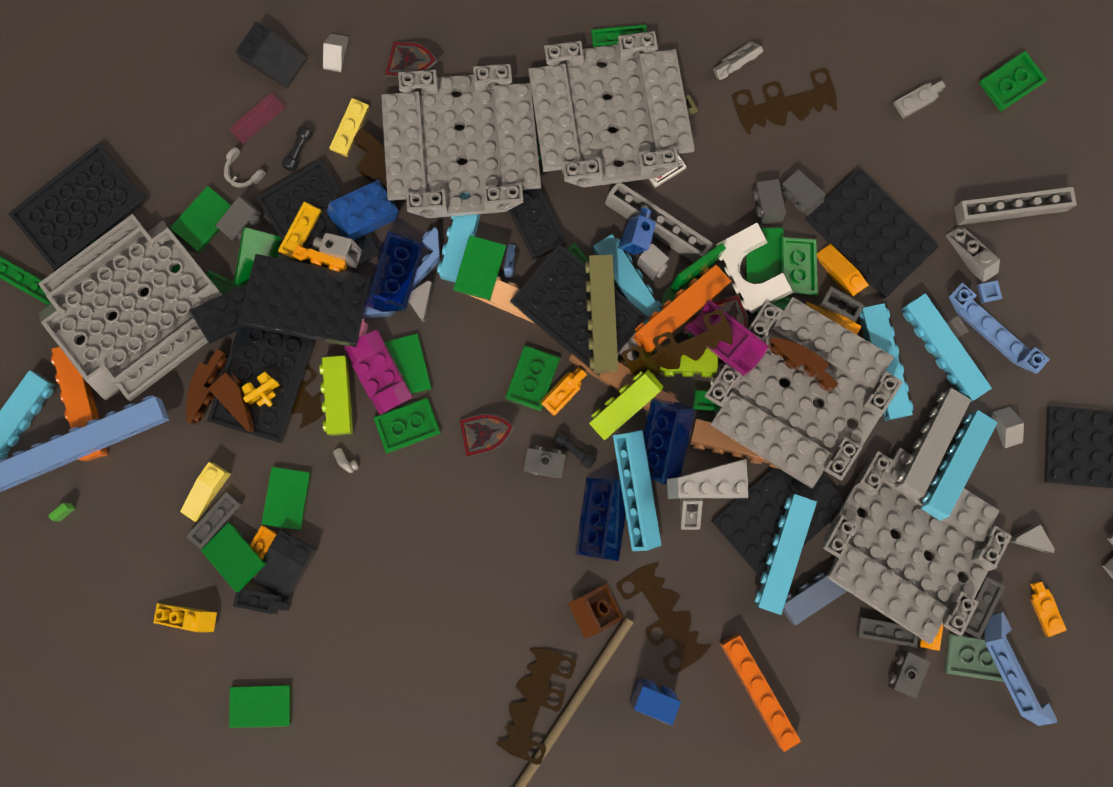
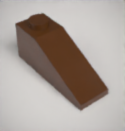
[208,373,255,432]

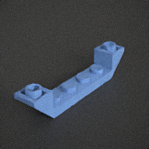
[363,227,441,318]
[949,283,1050,374]
[985,612,1058,726]

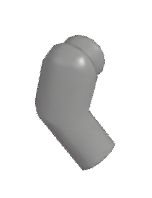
[333,448,359,473]

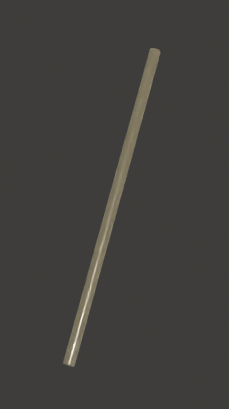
[514,617,634,787]

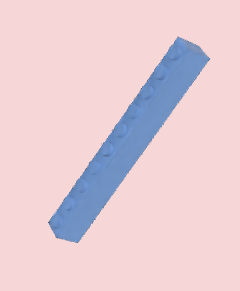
[0,396,170,492]

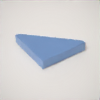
[504,244,516,279]

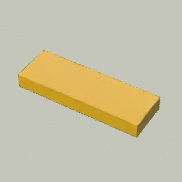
[278,202,322,261]

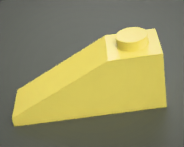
[180,462,231,522]

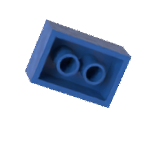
[327,180,398,241]
[629,678,681,725]

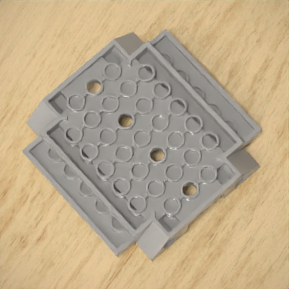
[528,31,695,187]
[381,64,541,218]
[38,214,223,401]
[705,297,903,488]
[823,448,1012,644]

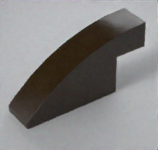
[353,128,407,202]

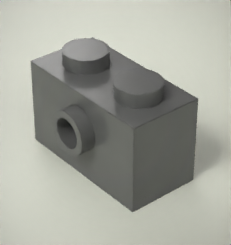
[781,169,825,216]
[752,179,786,224]
[216,196,262,242]
[817,287,865,322]
[524,446,566,479]
[888,650,930,699]

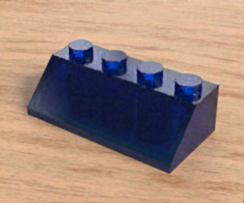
[364,231,424,312]
[643,398,695,485]
[575,478,626,561]

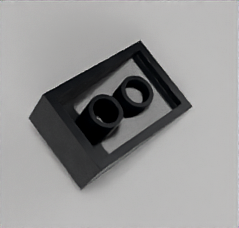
[235,21,308,88]
[254,530,318,601]

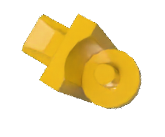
[241,372,280,407]

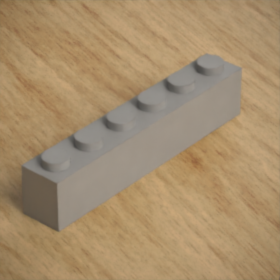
[605,183,713,263]
[954,187,1077,225]
[896,388,971,500]

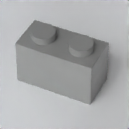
[636,244,669,281]

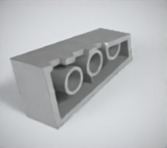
[667,459,748,499]

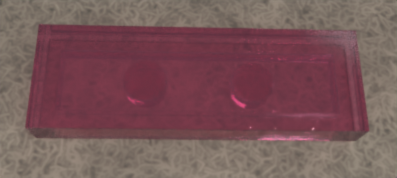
[229,93,285,144]

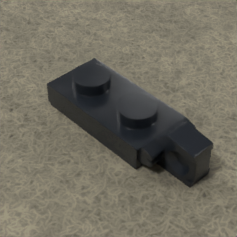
[233,588,291,614]

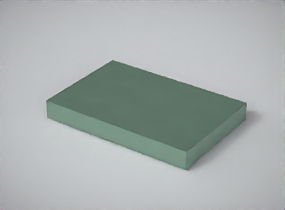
[944,633,1004,682]

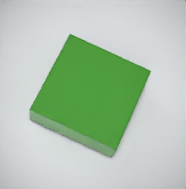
[48,503,75,521]

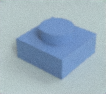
[977,280,1002,304]

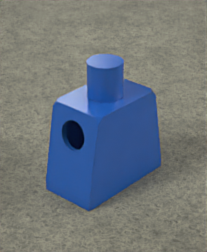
[618,208,656,255]

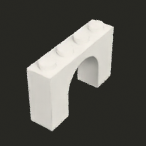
[716,223,793,313]

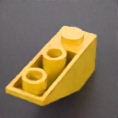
[153,603,217,632]

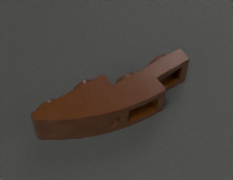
[768,337,838,393]
[186,349,228,425]

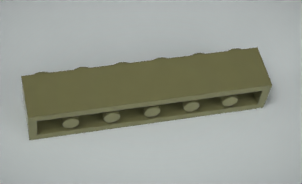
[585,255,618,374]

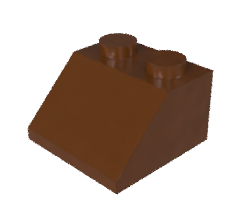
[568,583,624,639]

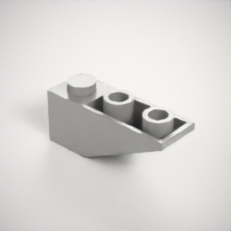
[946,225,1000,283]

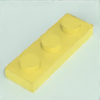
[329,98,370,157]

